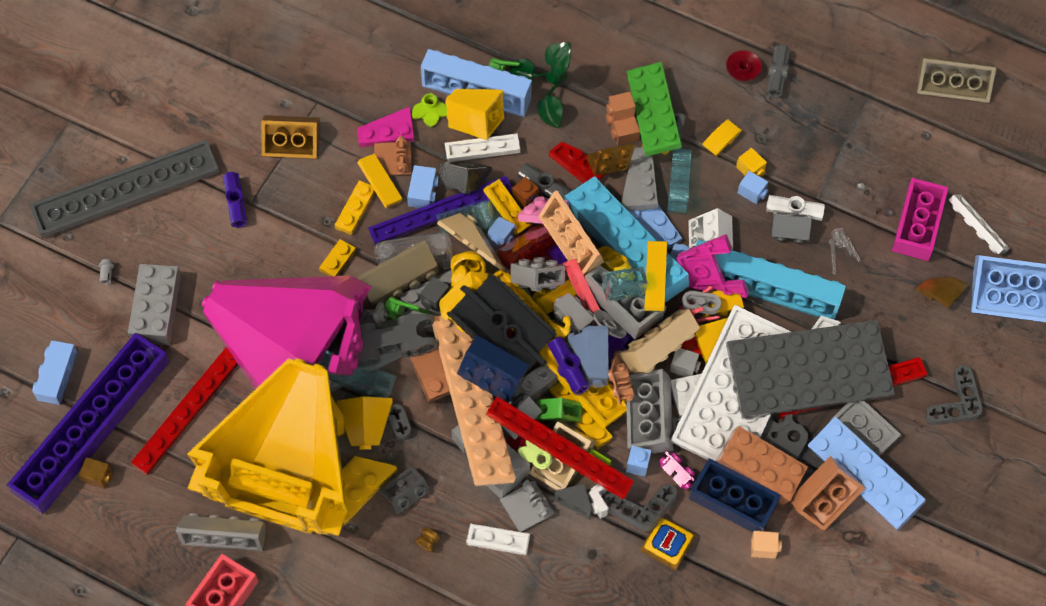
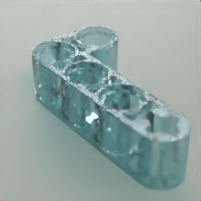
[667,148,692,214]

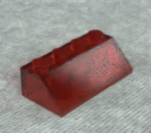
[497,224,556,275]

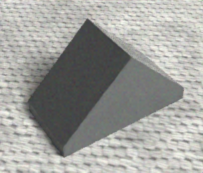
[554,484,592,519]

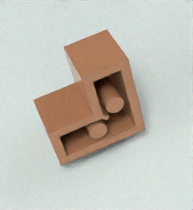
[605,92,640,146]

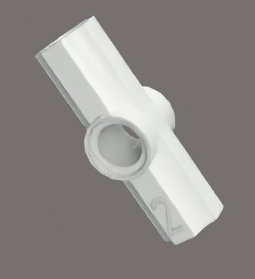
[766,195,825,221]

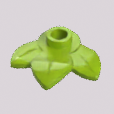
[412,93,447,127]

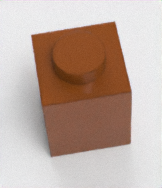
[512,177,539,209]

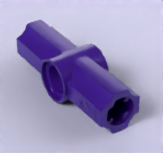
[223,171,248,228]
[548,337,590,395]

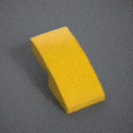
[702,119,742,157]

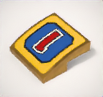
[640,517,696,571]

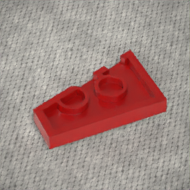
[548,142,607,183]

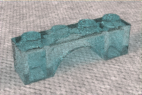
[318,351,397,398]

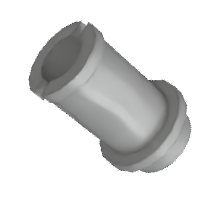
[99,259,114,285]

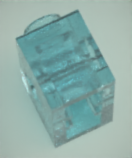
[602,267,648,301]

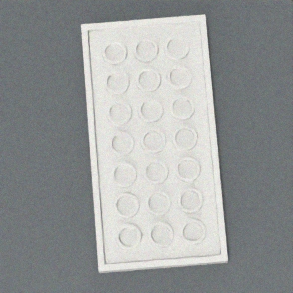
[671,305,791,461]

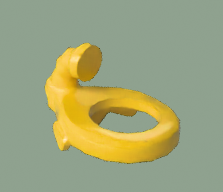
[544,316,571,338]

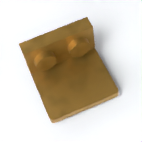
[587,143,635,176]

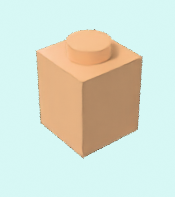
[751,531,782,559]

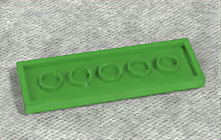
[627,62,682,157]

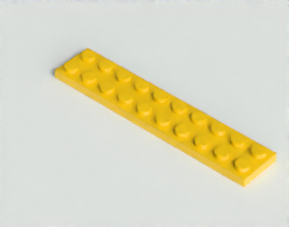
[493,270,627,429]

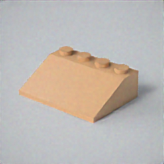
[538,190,604,277]

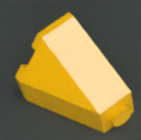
[439,271,489,332]
[337,397,393,450]

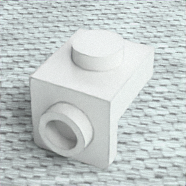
[588,485,608,519]

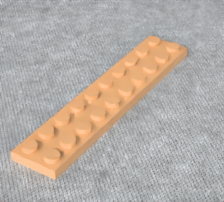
[432,316,516,486]

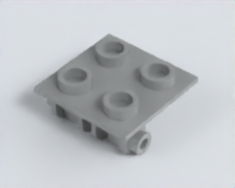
[500,480,555,532]

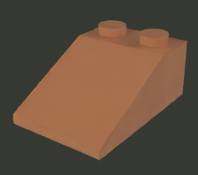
[409,337,450,403]

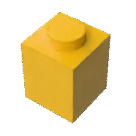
[736,148,767,177]

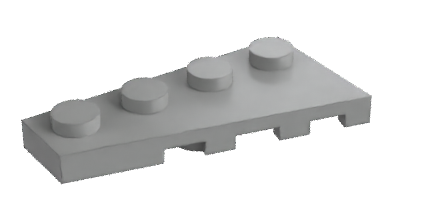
[621,147,658,211]

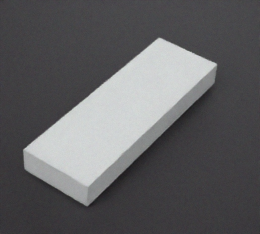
[467,524,530,555]

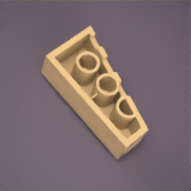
[614,309,700,373]

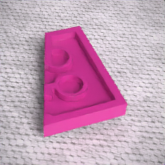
[357,107,414,147]

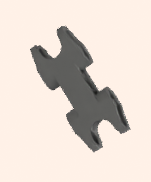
[339,314,438,367]

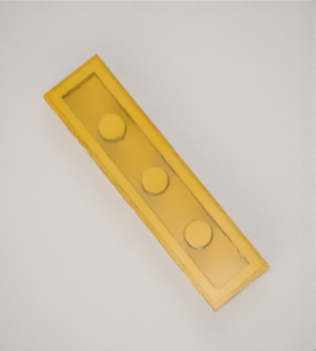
[645,241,667,311]

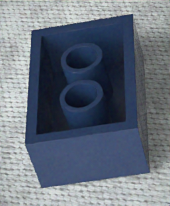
[457,335,529,403]

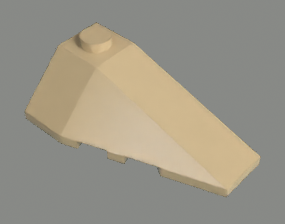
[437,213,506,272]

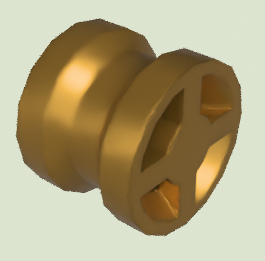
[415,527,440,552]

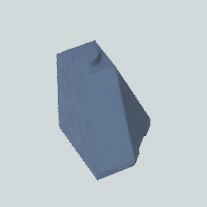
[567,326,608,388]

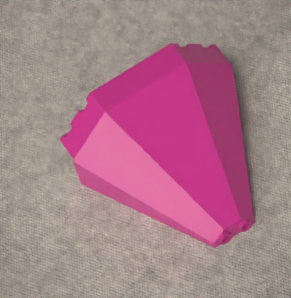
[202,275,372,389]

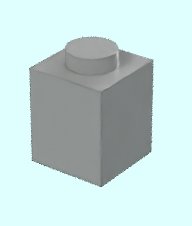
[670,348,701,377]

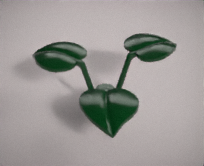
[510,42,571,128]

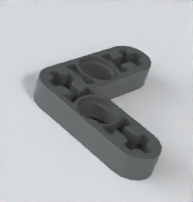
[925,365,982,425]
[603,484,677,532]

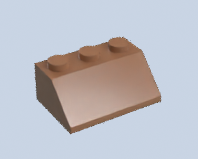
[790,456,865,531]

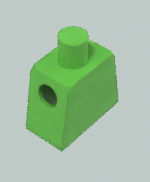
[537,398,581,423]

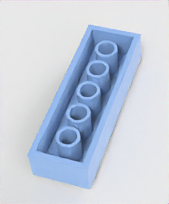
[421,49,532,117]
[808,417,926,531]

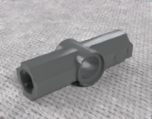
[766,44,790,98]
[518,163,571,200]

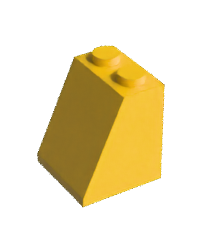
[445,89,504,140]

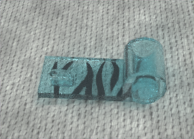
[436,200,496,236]

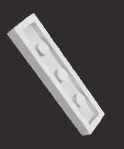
[445,134,520,162]
[949,194,1010,254]

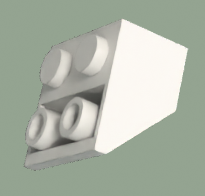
[689,208,733,250]

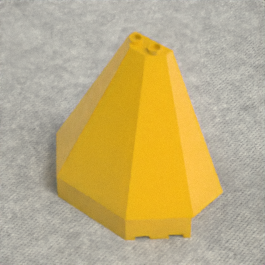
[187,358,348,536]

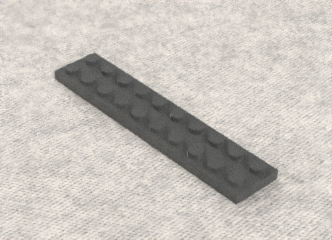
[29,140,220,238]

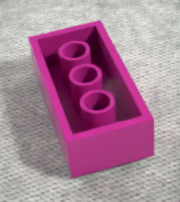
[891,178,948,261]

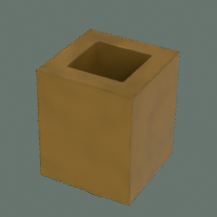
[79,457,113,489]

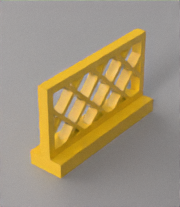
[228,458,313,508]

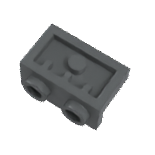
[380,466,430,514]

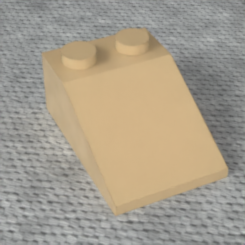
[529,421,597,490]

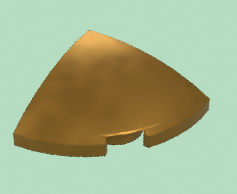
[916,277,969,308]

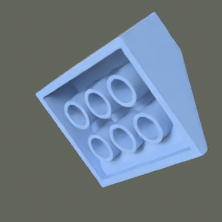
[971,255,1046,322]

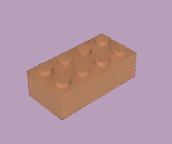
[716,426,808,505]

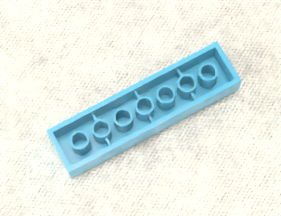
[565,176,689,302]
[695,240,846,320]

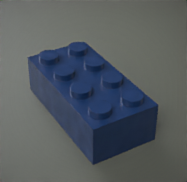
[689,458,781,532]

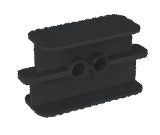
[447,274,557,380]

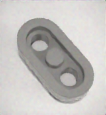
[682,291,721,314]

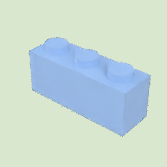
[33,340,78,405]

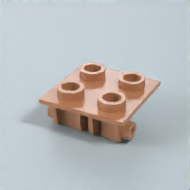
[374,136,412,176]
[608,351,635,405]

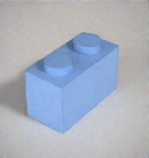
[407,165,439,208]

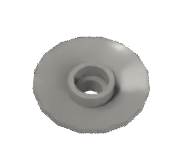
[593,310,627,338]

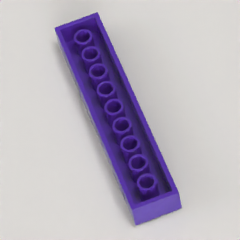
[7,333,170,514]

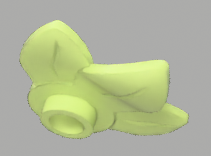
[518,440,552,469]

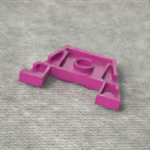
[676,234,749,298]
[328,299,363,376]

